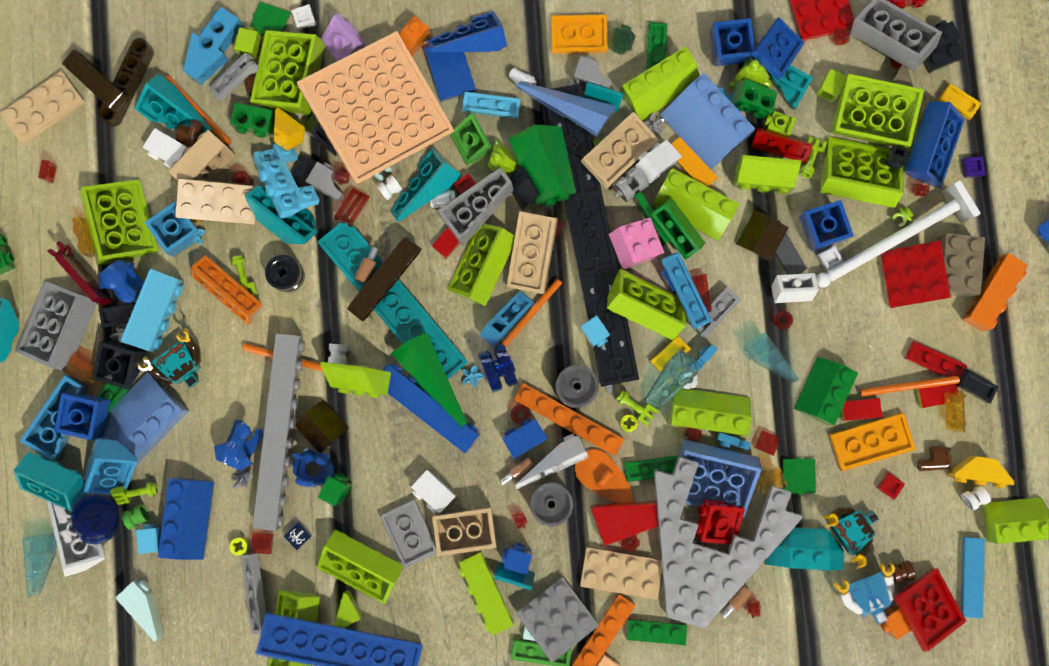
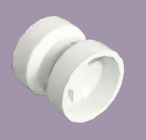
[376,174,403,200]
[328,344,349,365]
[961,485,991,511]

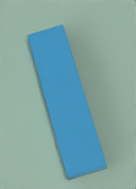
[661,251,712,330]
[961,537,985,618]

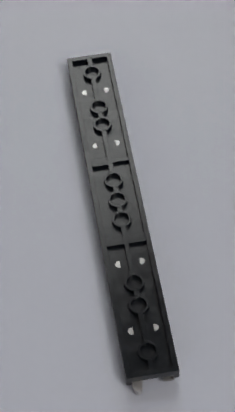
[546,80,639,393]

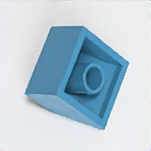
[144,201,199,257]

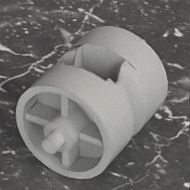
[612,166,649,202]

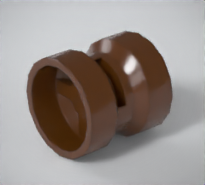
[888,560,915,584]

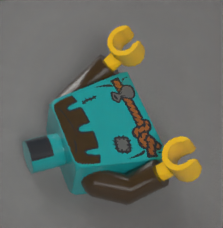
[138,328,201,388]
[823,507,879,569]

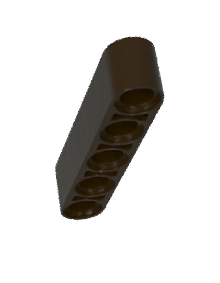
[98,38,154,127]
[61,49,129,112]
[347,237,422,322]

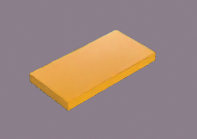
[829,412,916,471]

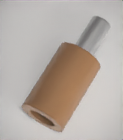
[354,247,379,284]
[500,455,535,486]
[721,585,753,619]

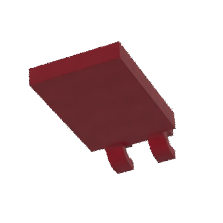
[48,241,113,306]

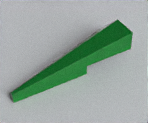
[391,333,467,427]

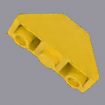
[947,456,1014,488]

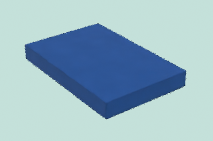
[751,17,805,80]
[424,47,476,102]

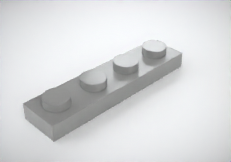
[241,553,266,634]

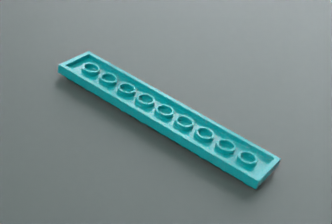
[318,218,468,380]

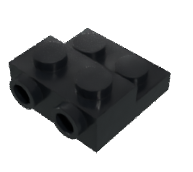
[924,20,965,73]

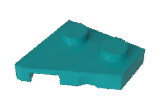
[770,65,813,110]

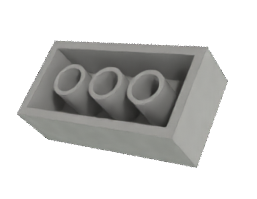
[851,0,942,72]

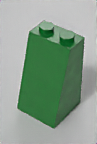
[509,125,576,207]

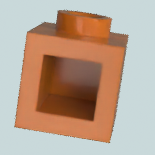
[879,605,911,640]

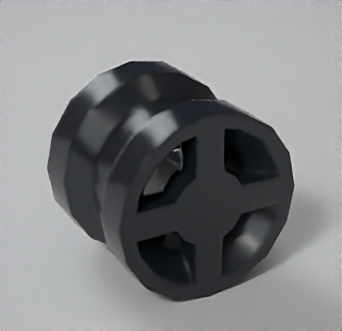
[885,145,909,169]

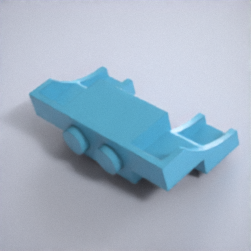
[253,144,319,219]

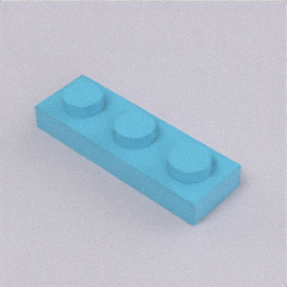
[462,92,521,119]

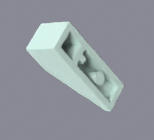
[116,579,164,642]

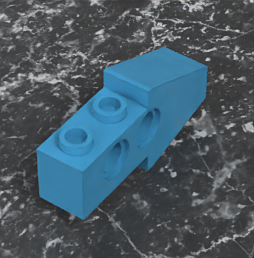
[183,7,244,85]

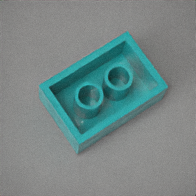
[13,452,86,512]

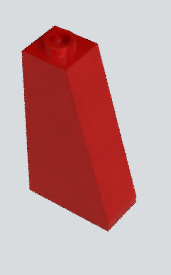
[590,501,658,546]

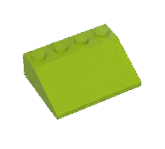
[250,30,326,115]
[830,74,924,148]
[820,137,904,208]
[79,180,158,266]

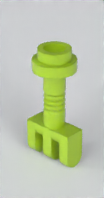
[800,135,827,178]
[231,255,258,295]
[616,390,658,427]
[110,481,158,505]

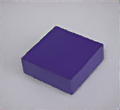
[962,156,986,178]

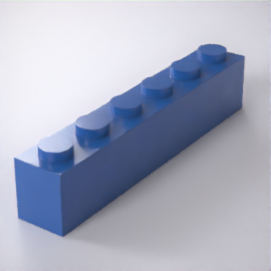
[382,364,480,453]

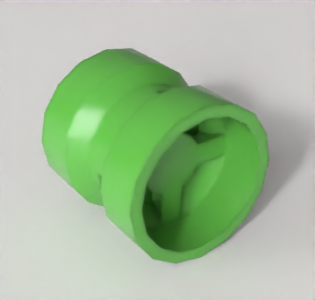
[121,504,150,530]

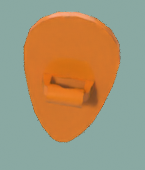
[575,449,633,503]

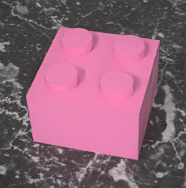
[609,218,665,269]

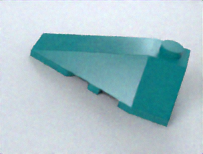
[135,74,212,135]
[390,147,461,222]

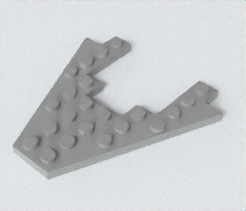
[654,456,802,629]

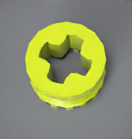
[620,415,638,432]
[230,537,249,556]

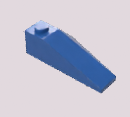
[427,11,507,52]

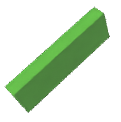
[511,638,572,666]

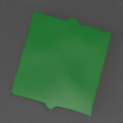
[250,2,291,36]
[782,457,816,495]

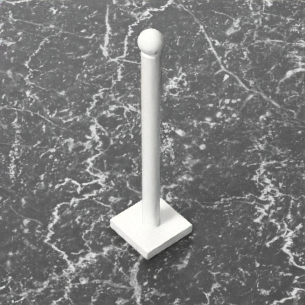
[816,181,980,288]

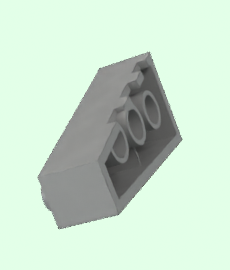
[438,167,514,247]

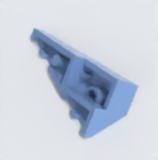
[517,81,616,137]

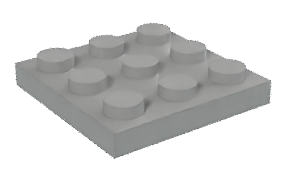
[516,577,599,663]

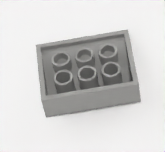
[15,281,97,372]

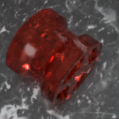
[231,171,254,185]

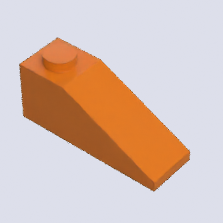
[399,15,431,57]

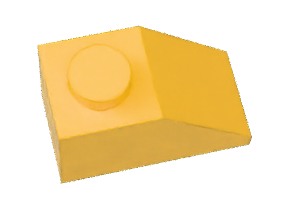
[274,107,305,151]

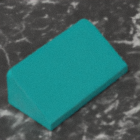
[583,82,623,112]
[494,562,535,590]

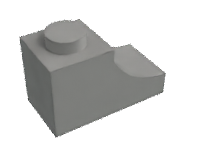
[573,56,612,89]
[306,162,345,204]

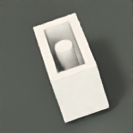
[143,128,187,169]
[635,140,682,183]
[771,273,819,303]
[411,469,457,514]

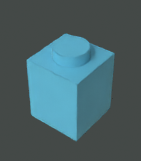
[580,316,610,347]
[136,524,162,554]

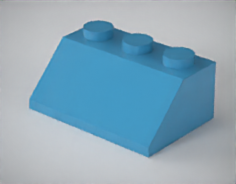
[84,439,137,494]

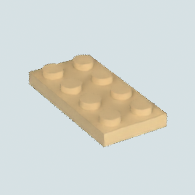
[0,70,85,145]
[581,111,659,189]
[175,178,257,224]
[507,211,558,294]
[580,547,662,600]

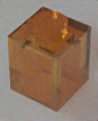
[64,355,95,383]

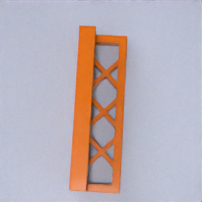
[191,255,262,325]

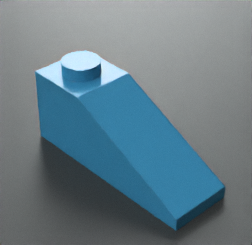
[480,291,534,347]

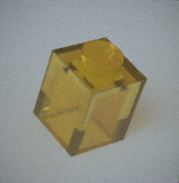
[755,467,787,494]

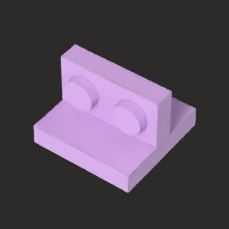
[321,14,367,61]

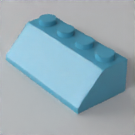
[120,269,184,353]

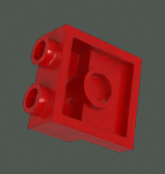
[695,499,745,544]

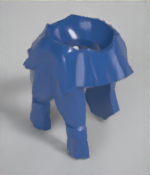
[98,260,144,304]
[214,420,264,471]
[292,448,334,487]

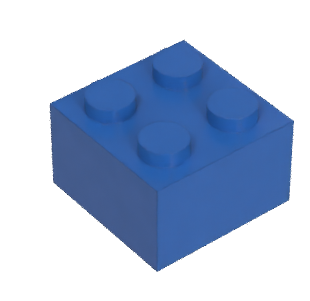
[710,18,755,67]
[799,200,854,252]

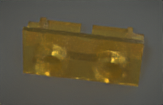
[945,390,967,433]

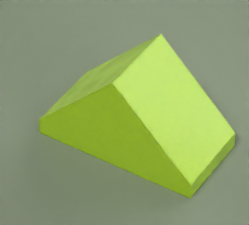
[334,590,364,628]

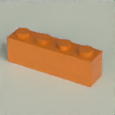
[962,253,1028,332]

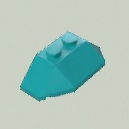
[245,185,317,244]
[0,297,20,363]
[765,527,844,571]

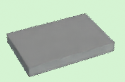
[379,499,437,569]

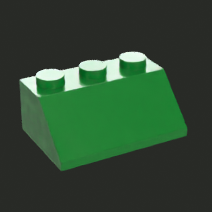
[793,357,859,425]

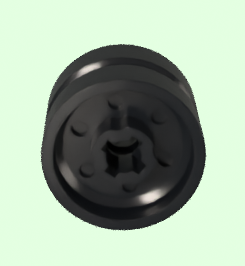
[265,255,305,293]

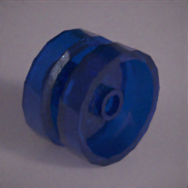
[478,344,518,393]
[71,495,120,545]

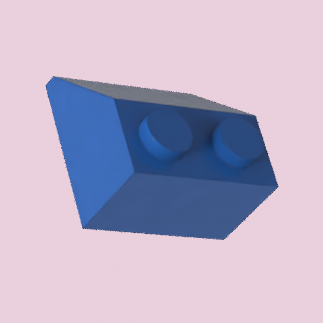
[54,393,110,441]

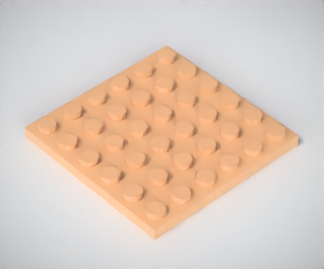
[297,31,454,185]

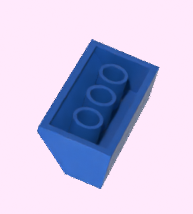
[905,102,965,188]
[158,477,214,560]

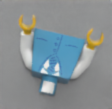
[834,562,895,625]

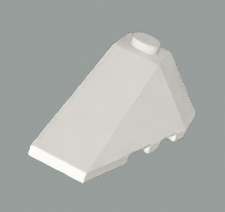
[515,434,589,489]
[47,501,105,577]

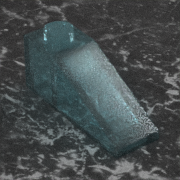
[743,332,799,382]
[644,350,698,410]
[22,533,57,597]

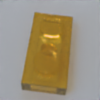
[72,216,94,258]

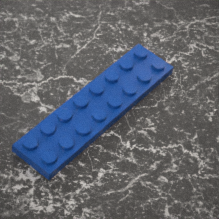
[255,612,423,666]

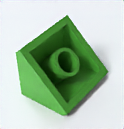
[450,113,492,166]

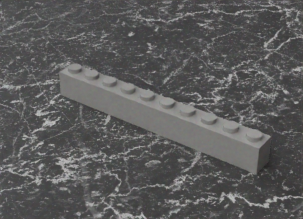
[252,333,305,531]

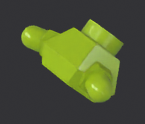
[729,59,772,89]
[488,140,520,173]

